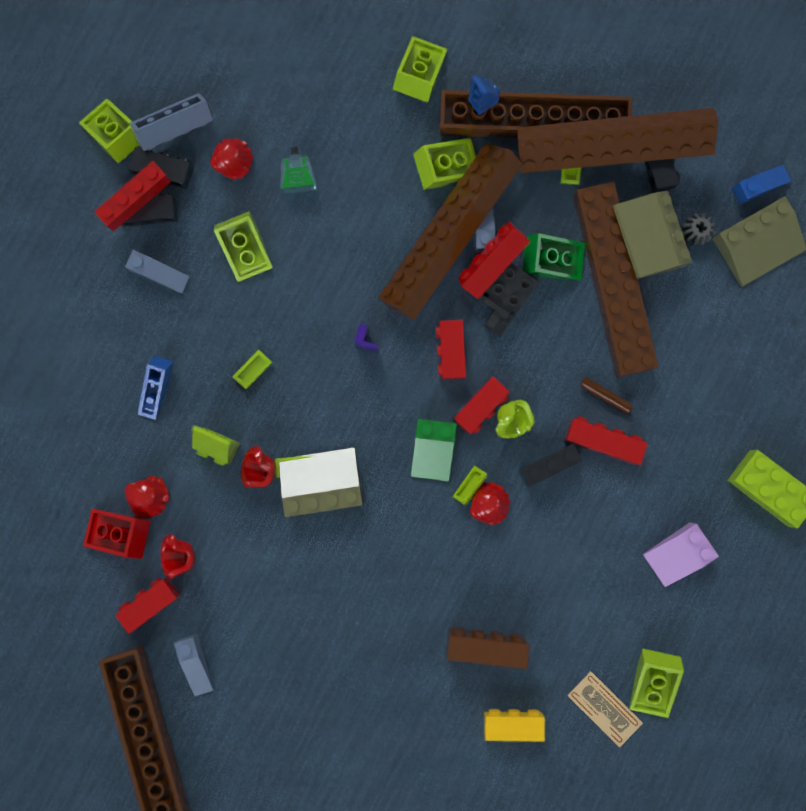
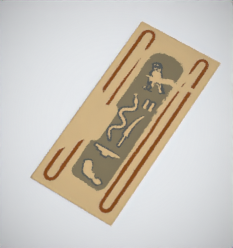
[567,672,643,747]

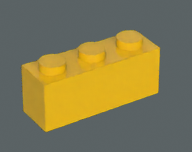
[484,709,545,741]

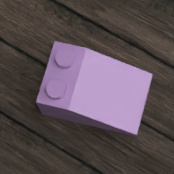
[643,523,719,587]

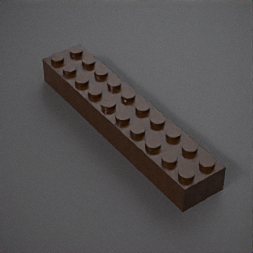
[439,90,632,138]
[517,108,719,173]
[378,143,522,321]
[573,182,659,378]
[99,645,190,811]

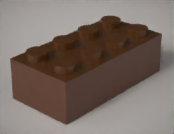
[446,627,530,669]

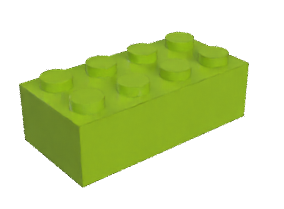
[727,450,806,528]

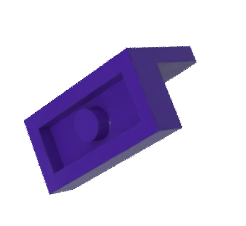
[354,324,379,353]

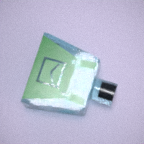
[280,147,318,194]

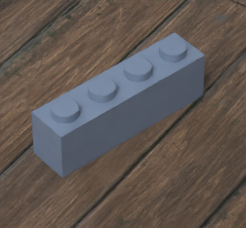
[130,93,213,151]

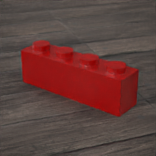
[94,161,171,232]
[458,222,530,299]
[564,416,648,465]

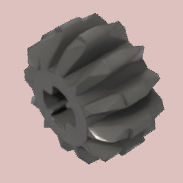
[682,213,716,246]

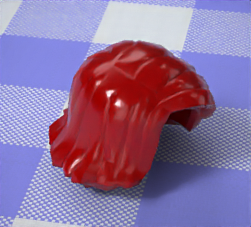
[210,138,253,180]
[240,446,276,488]
[125,476,169,519]
[470,482,510,525]
[160,534,196,579]

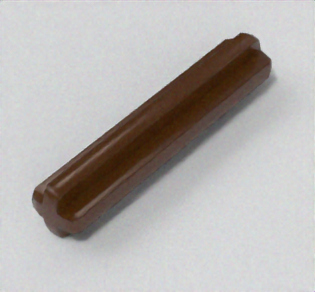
[580,377,633,413]

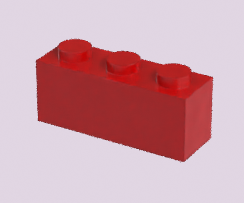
[436,320,466,380]
[453,377,510,435]
[115,578,180,634]

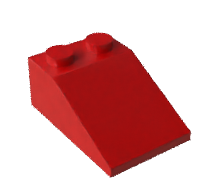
[83,509,151,559]

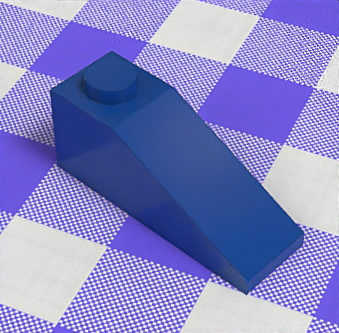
[468,75,500,115]
[732,165,792,205]
[138,356,174,420]

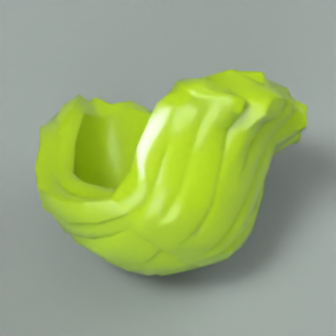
[495,399,535,439]

